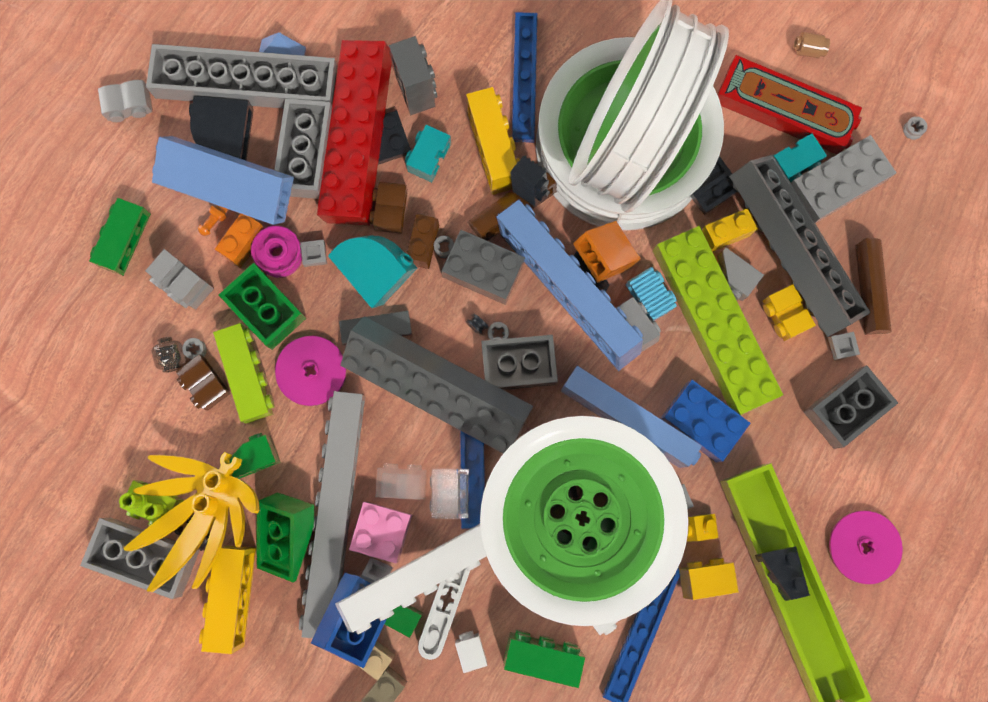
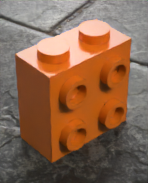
[573,221,640,283]

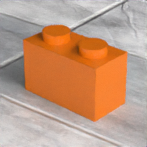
[215,213,265,268]

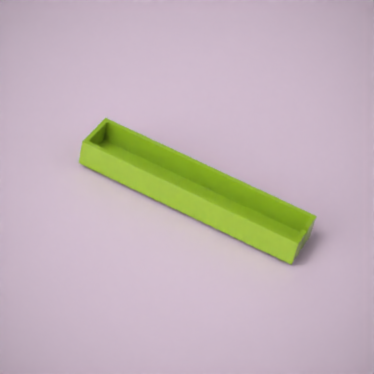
[720,463,872,702]

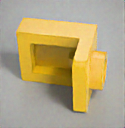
[686,514,719,542]

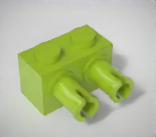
[119,480,184,525]

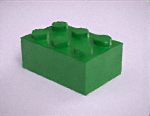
[218,263,307,350]
[503,630,586,688]

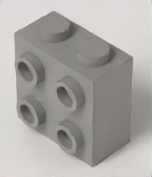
[616,297,661,352]

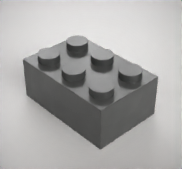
[389,36,438,116]
[441,230,525,305]
[481,335,558,390]
[803,365,898,449]

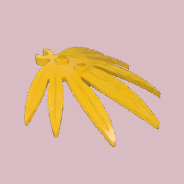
[123,452,259,592]

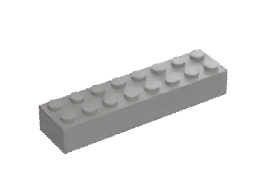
[146,44,338,109]

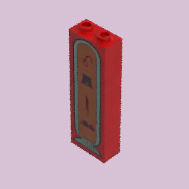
[717,55,863,155]

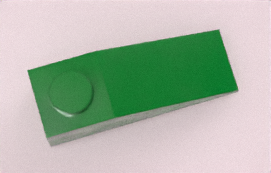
[230,433,281,479]

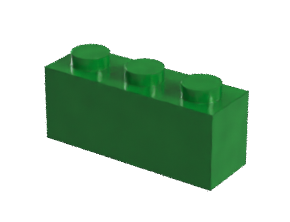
[89,198,151,276]

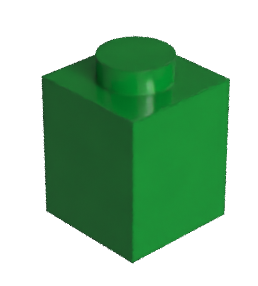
[385,605,423,638]

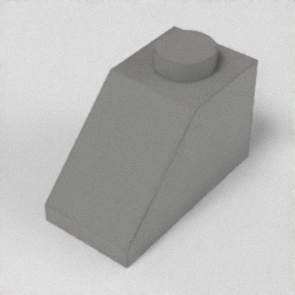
[718,248,764,301]

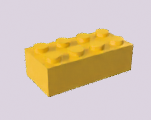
[466,87,520,195]
[199,545,256,654]

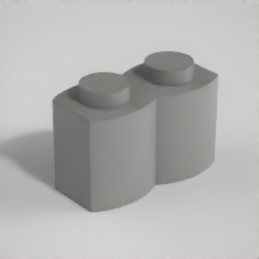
[98,80,152,122]

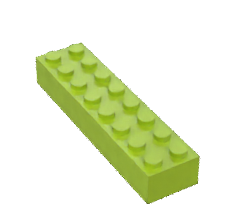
[653,226,783,415]

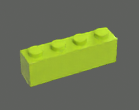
[213,323,275,424]

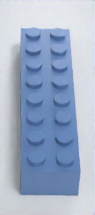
[497,200,643,371]

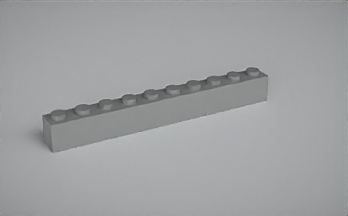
[299,391,365,639]

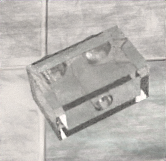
[375,464,427,500]
[430,469,468,519]

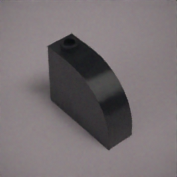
[189,95,254,161]

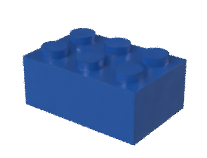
[660,379,751,463]
[310,573,386,668]

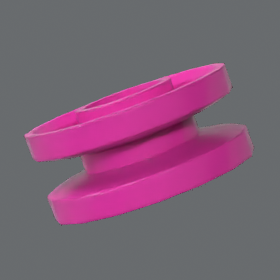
[251,226,302,278]

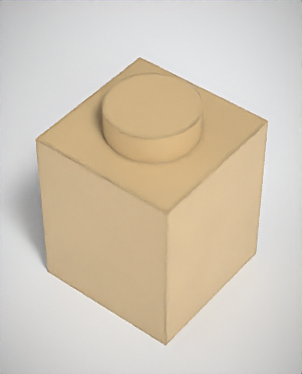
[358,641,395,681]

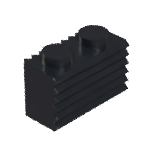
[510,156,550,207]

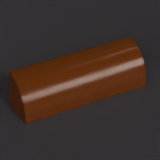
[467,172,557,241]
[855,238,892,335]

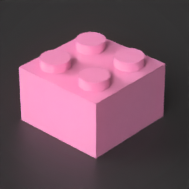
[349,502,412,563]

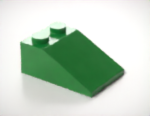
[257,492,314,583]

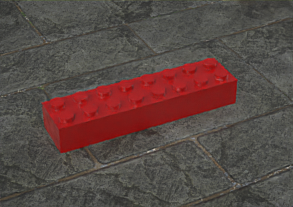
[317,40,392,226]

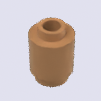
[793,32,830,58]

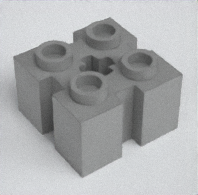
[145,249,214,310]

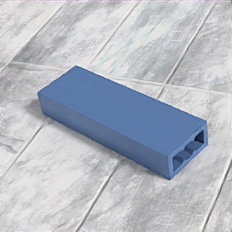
[152,136,294,225]
[561,366,702,468]

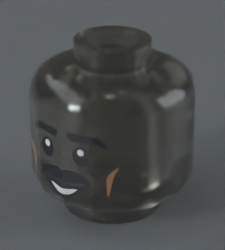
[151,337,186,373]

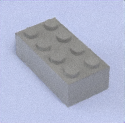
[275,99,332,199]
[791,135,896,223]
[80,518,200,599]

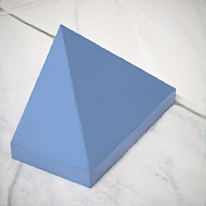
[259,32,306,56]

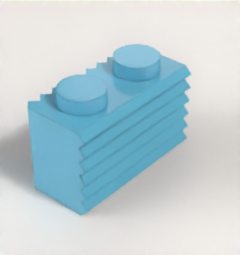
[626,267,677,321]

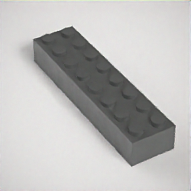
[730,155,871,337]
[340,316,533,454]

